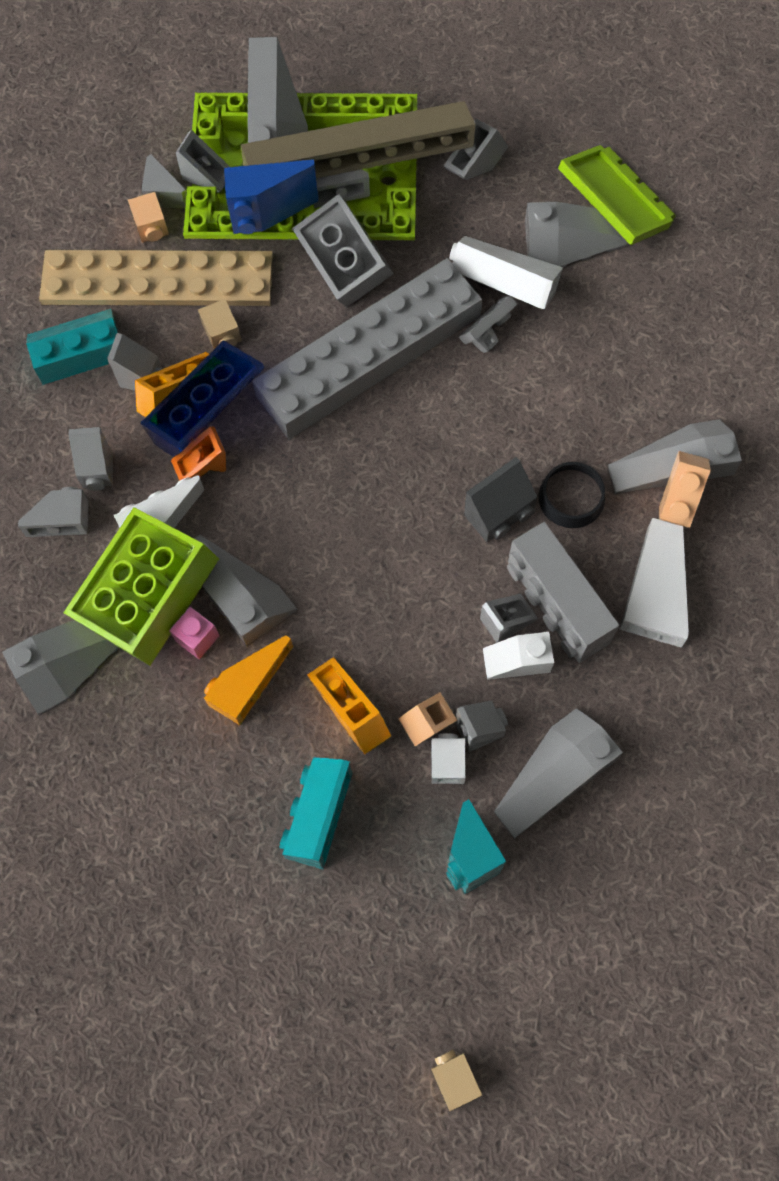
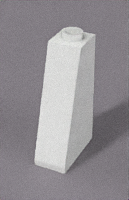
[449,236,563,309]
[620,518,689,648]

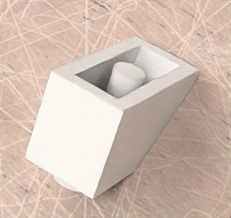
[483,632,554,680]

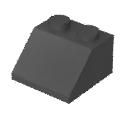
[464,457,537,542]

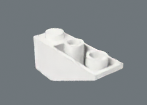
[114,475,204,528]

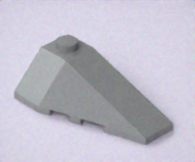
[248,37,308,143]
[525,202,630,267]
[608,419,742,494]
[194,535,297,647]
[2,620,119,715]
[494,708,623,839]

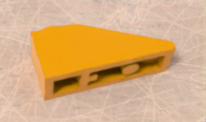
[135,352,225,424]
[204,635,293,725]
[307,657,391,754]

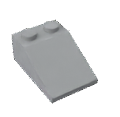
[292,194,394,307]

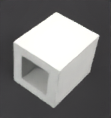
[431,733,466,784]

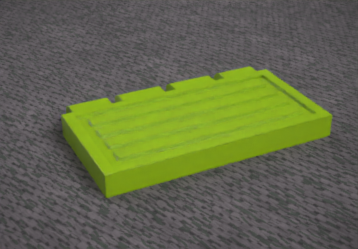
[558,145,676,245]

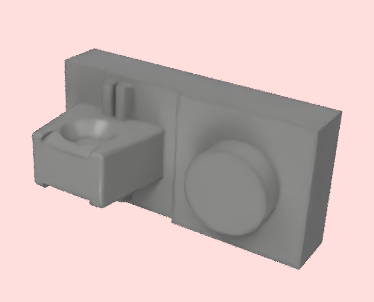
[459,295,517,353]

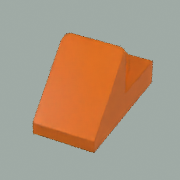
[171,426,226,481]

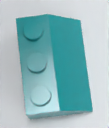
[26,309,119,385]
[279,757,353,870]
[446,799,506,894]

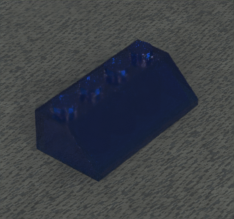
[140,340,265,457]

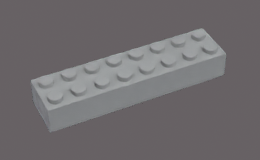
[252,258,482,440]

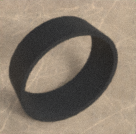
[538,462,605,528]

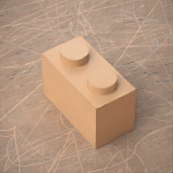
[659,451,711,528]

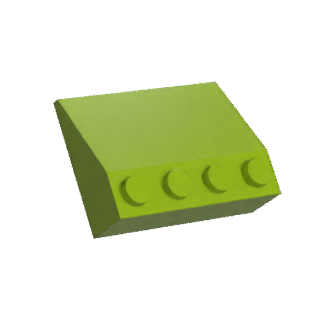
[63,507,219,666]

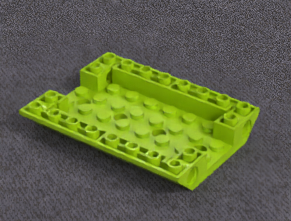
[183,93,417,240]

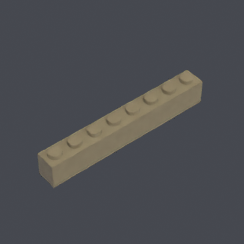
[241,101,476,178]

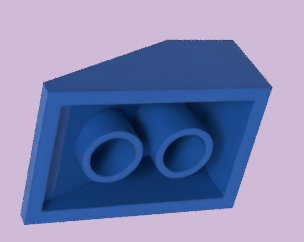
[224,159,319,234]

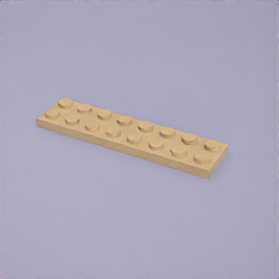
[39,250,273,306]

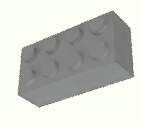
[507,522,620,663]

